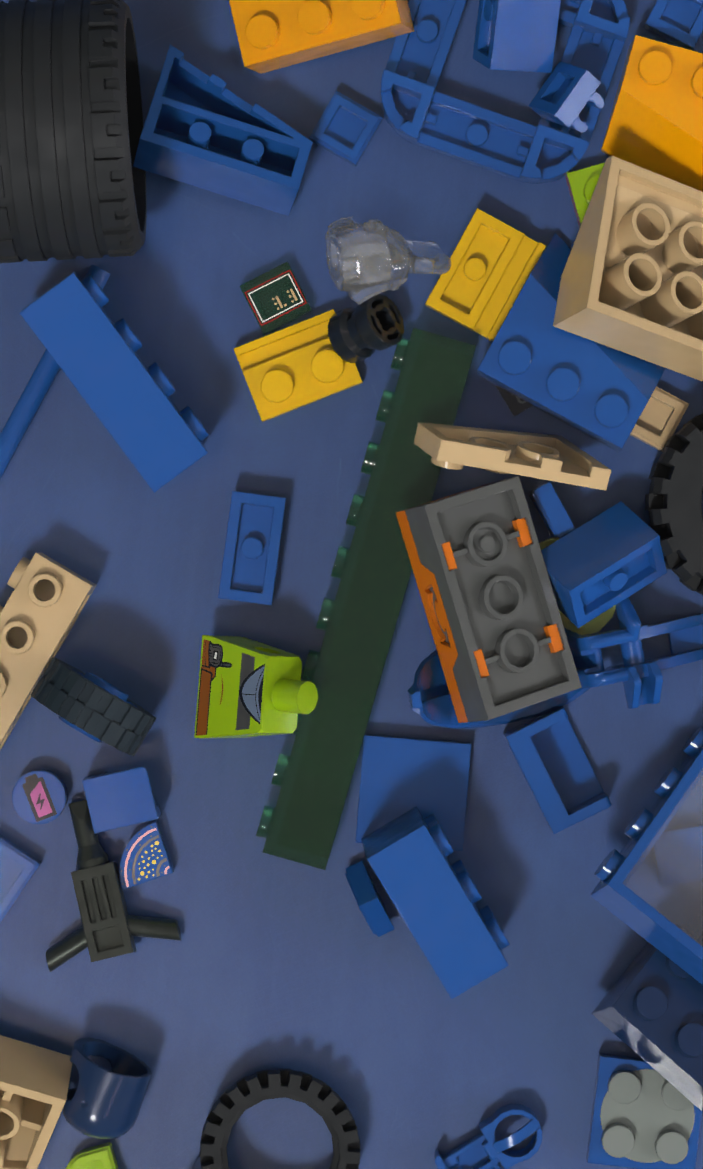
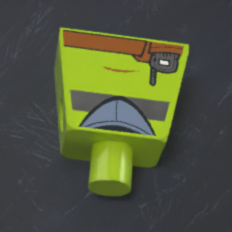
[194,635,318,738]

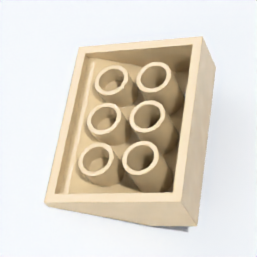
[553,156,703,382]

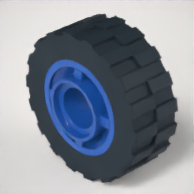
[31,657,157,756]

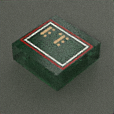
[240,261,312,336]

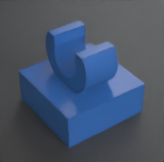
[529,61,605,132]

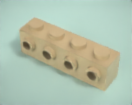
[0,553,97,751]

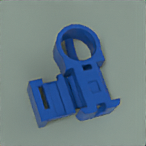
[434,1104,542,1169]

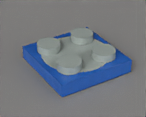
[586,1053,702,1169]

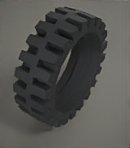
[200,1068,360,1169]

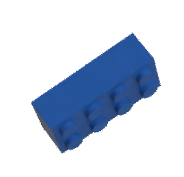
[20,271,209,493]

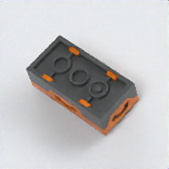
[395,476,582,723]

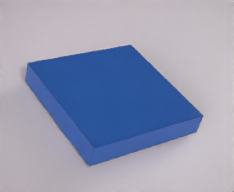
[355,734,471,851]

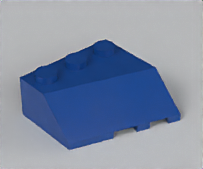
[477,233,666,452]

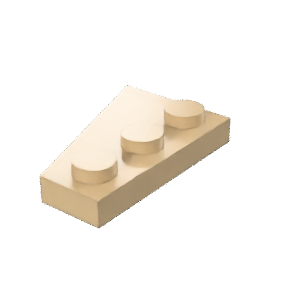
[414,422,611,491]

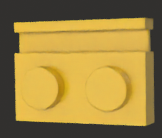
[425,208,546,342]
[234,309,362,422]

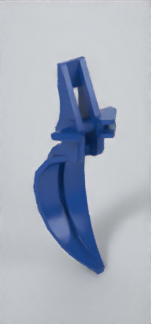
[407,597,703,729]

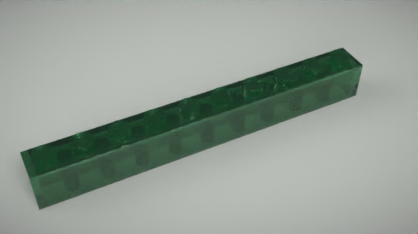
[256,328,476,870]

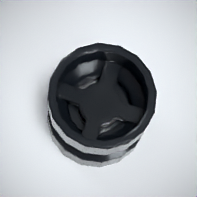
[328,294,404,363]

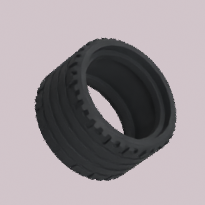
[0,0,147,263]

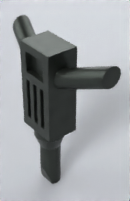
[46,800,181,972]

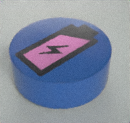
[12,769,68,824]

